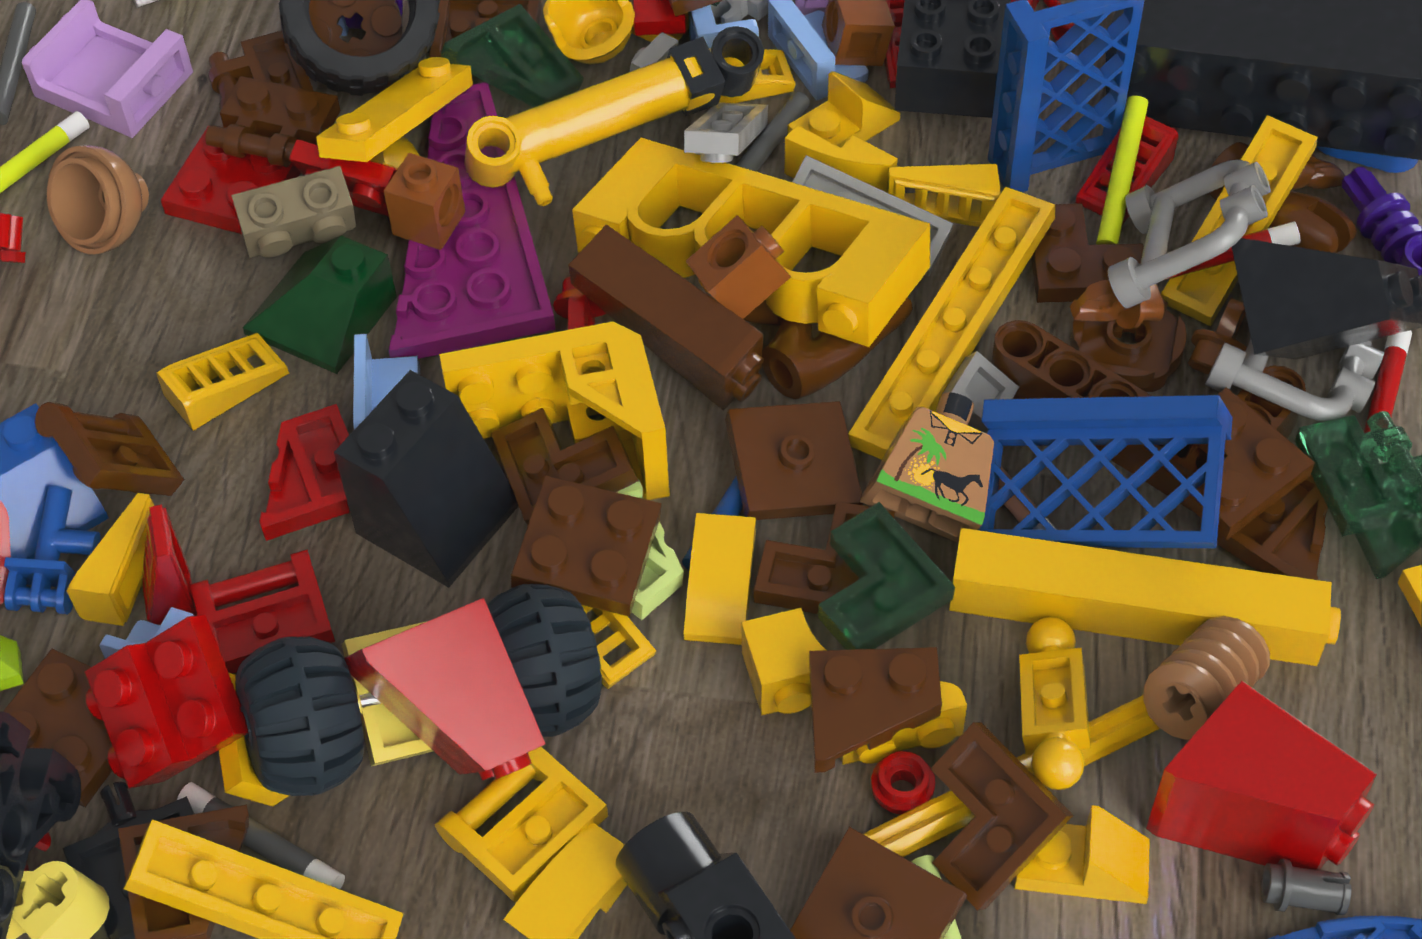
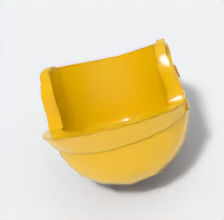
[543,0,635,64]

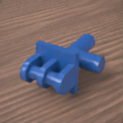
[4,486,101,614]

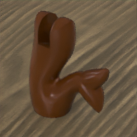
[1209,142,1357,253]
[744,297,913,399]

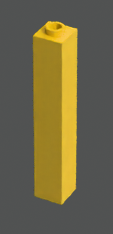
[949,528,1341,666]

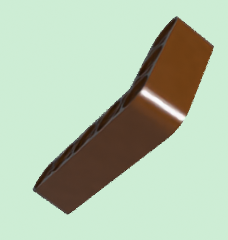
[991,320,1306,512]

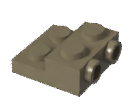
[231,166,356,258]

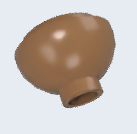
[47,145,149,254]

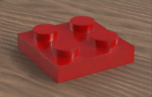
[161,126,301,234]

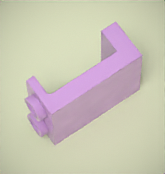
[22,0,193,138]

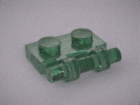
[1295,411,1422,536]

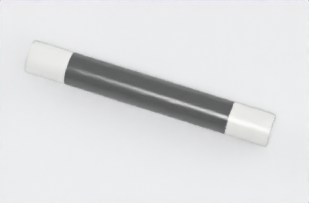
[177,782,345,889]

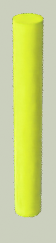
[1096,96,1149,245]

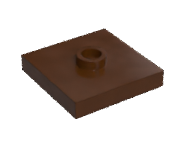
[725,401,863,520]
[790,826,967,939]

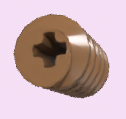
[1143,616,1270,740]

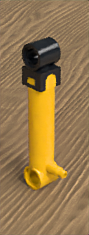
[465,26,764,206]

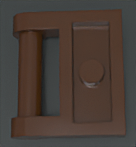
[35,402,184,496]

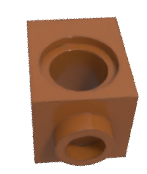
[822,0,895,66]
[384,153,466,250]
[686,215,791,319]

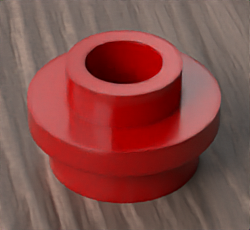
[871,751,935,815]

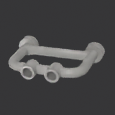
[1108,160,1271,309]
[1205,297,1384,422]

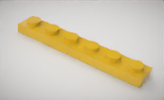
[848,186,1055,460]

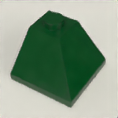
[243,235,397,374]

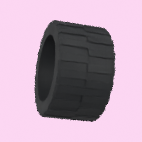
[279,0,440,96]

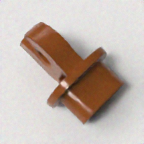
[1069,280,1164,329]
[1188,298,1247,375]

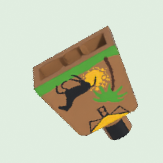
[860,392,994,543]

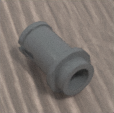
[1261,858,1352,915]

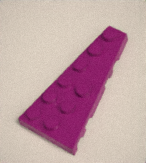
[389,82,556,359]

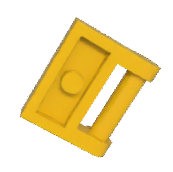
[435,747,608,902]

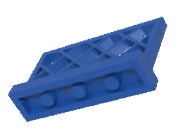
[988,0,1145,192]
[978,395,1233,549]

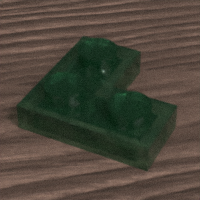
[818,502,955,650]

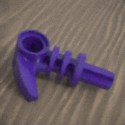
[1342,166,1422,275]

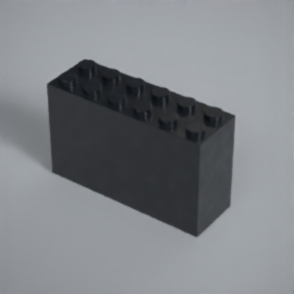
[1105,0,1422,160]

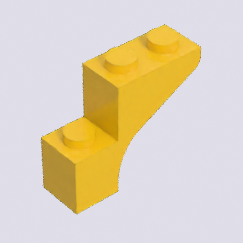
[741,608,967,765]

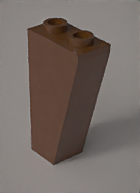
[568,224,764,411]

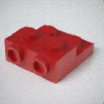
[85,614,248,789]

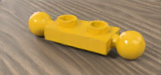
[1019,617,1091,790]

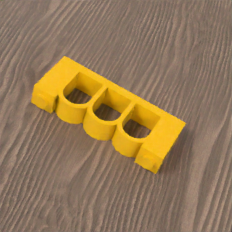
[572,138,930,347]

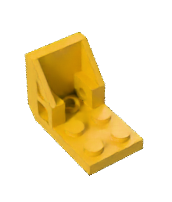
[439,322,670,500]

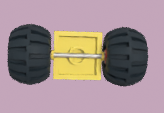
[235,584,602,796]

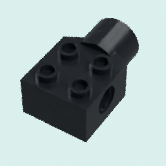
[894,0,1011,118]
[616,812,796,939]

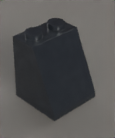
[1232,238,1422,359]
[334,370,519,588]

